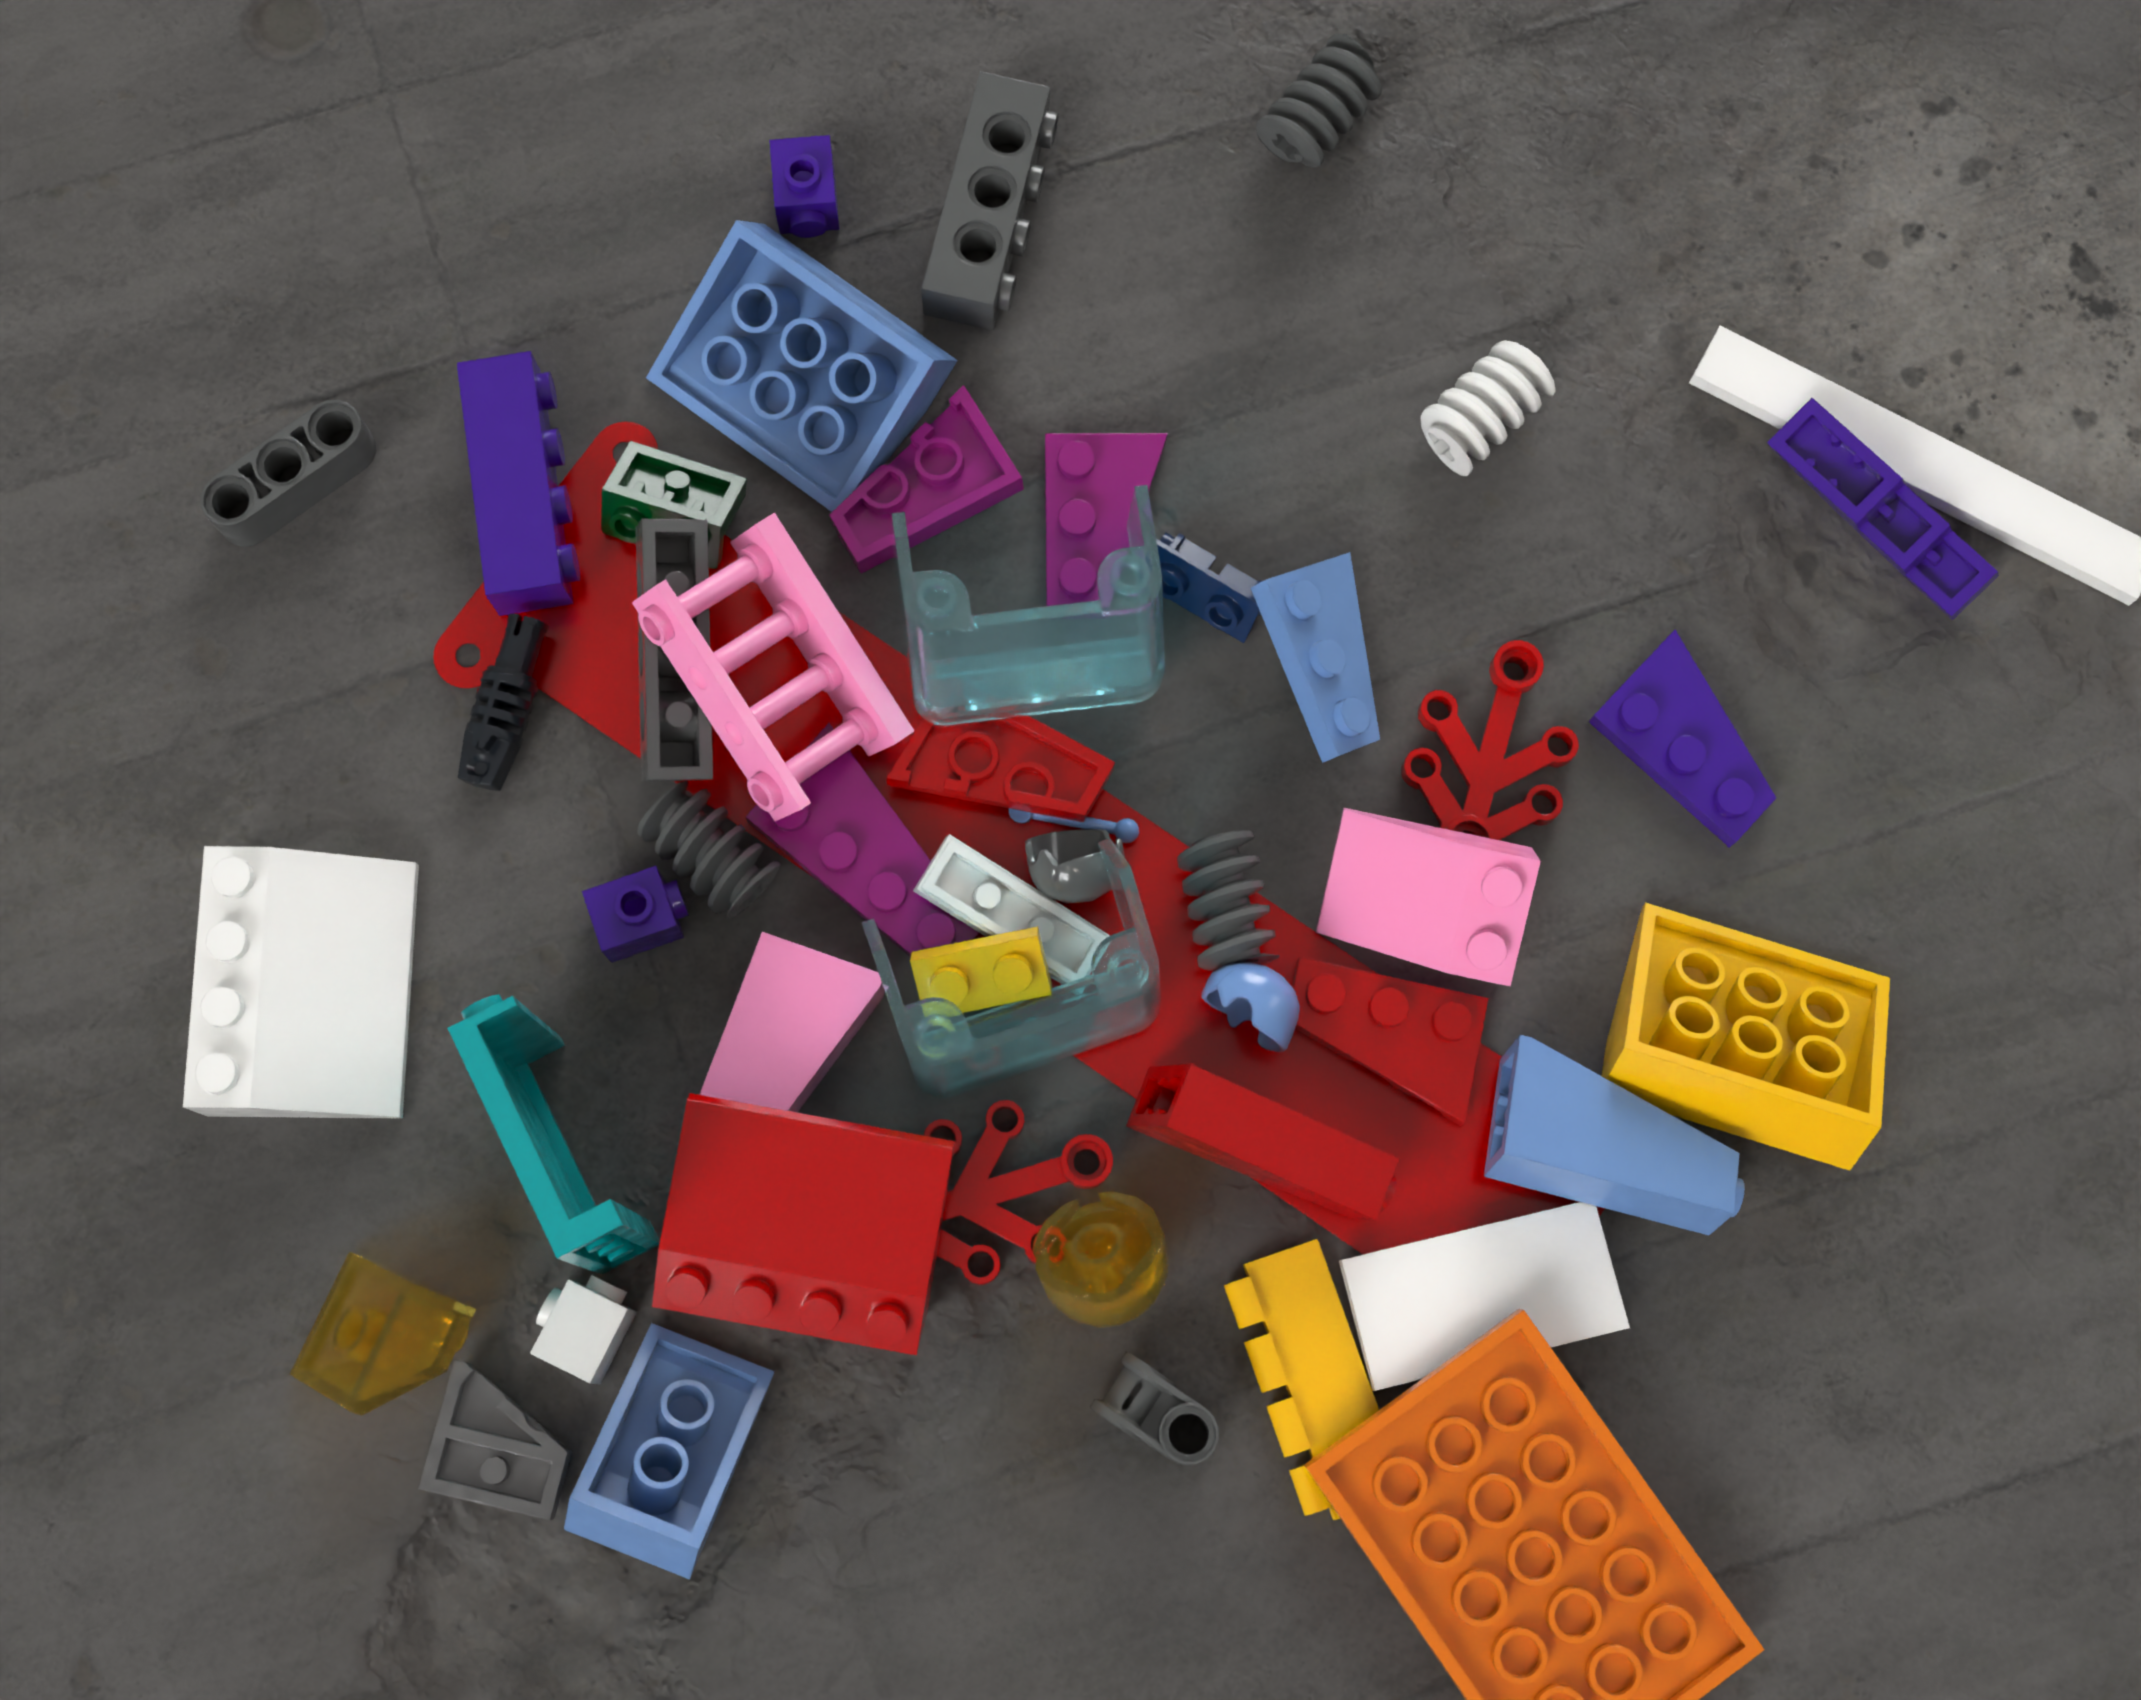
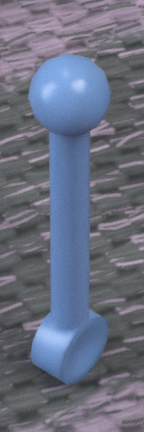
[1009,808,1139,843]

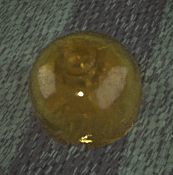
[1033,1191,1169,1328]

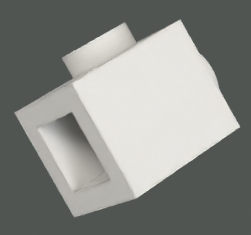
[530,1275,637,1384]

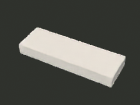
[913,834,1112,992]

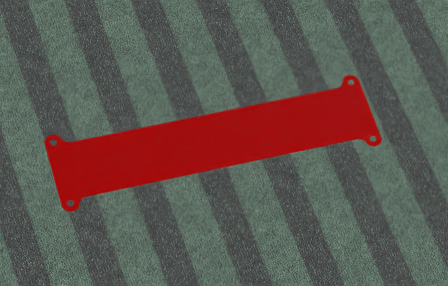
[433,422,1605,1255]

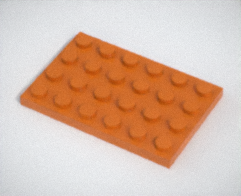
[1303,1309,1765,1700]

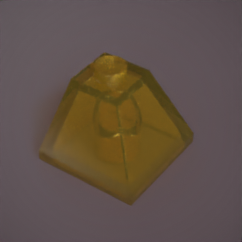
[289,1251,476,1416]

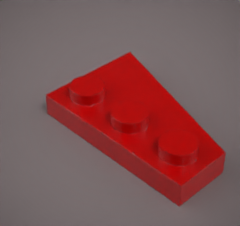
[886,673,1115,822]
[1292,957,1489,1126]

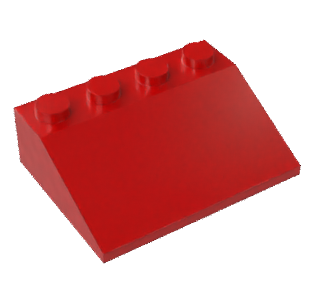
[652,1093,955,1356]

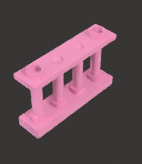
[632,513,914,822]

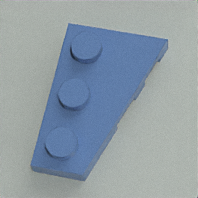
[1251,552,1380,763]

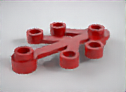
[1401,640,1579,841]
[923,1100,1113,1285]

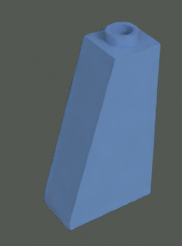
[1484,1035,1745,1235]

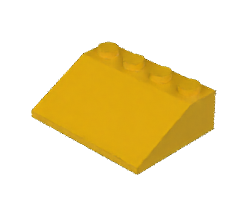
[1601,902,1890,1171]

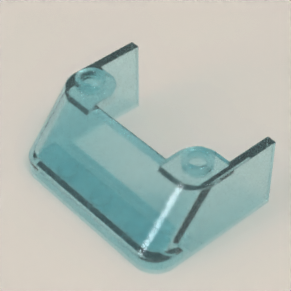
[892,485,1165,726]
[861,838,1161,1098]

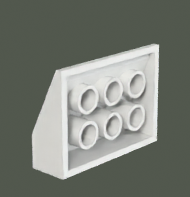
[183,846,419,1118]

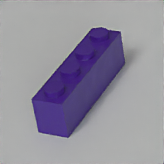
[457,351,580,616]

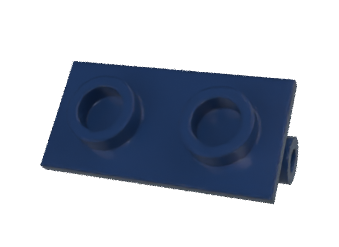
[1138,532,1262,643]

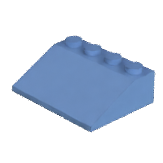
[646,220,958,512]

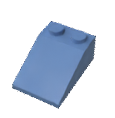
[564,1323,774,1580]

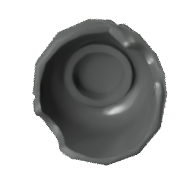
[1025,829,1126,903]

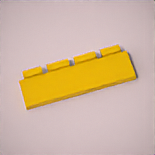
[1224,1239,1379,1520]

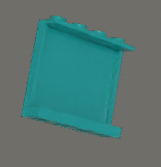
[447,995,660,1275]

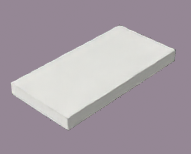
[1339,1202,1630,1391]

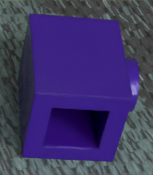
[769,135,840,238]
[582,866,689,963]

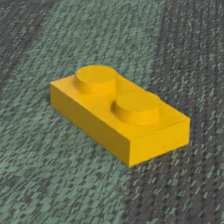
[910,926,1052,1020]

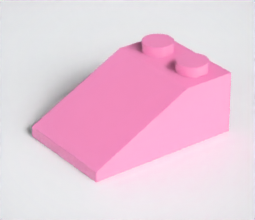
[1316,808,1541,987]

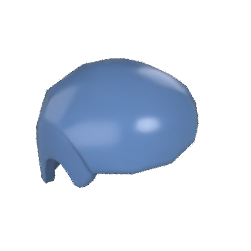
[1201,962,1300,1053]

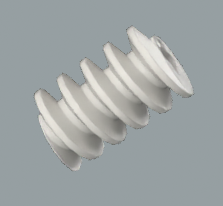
[1421,340,1556,476]

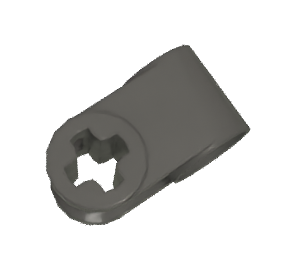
[1089,1351,1219,1465]

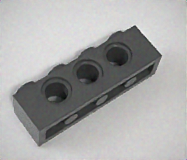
[921,71,1059,331]
[635,519,713,781]

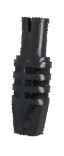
[458,613,549,791]

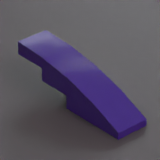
[1767,398,1999,621]

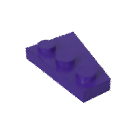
[1589,630,1776,848]

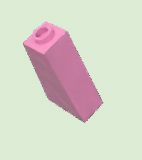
[699,932,888,1112]

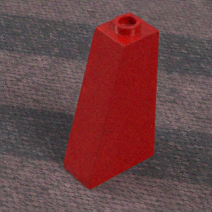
[1126,1064,1400,1220]

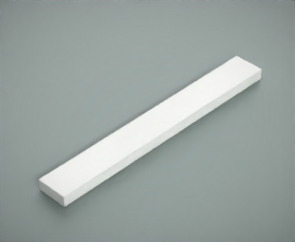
[1689,326,2141,606]

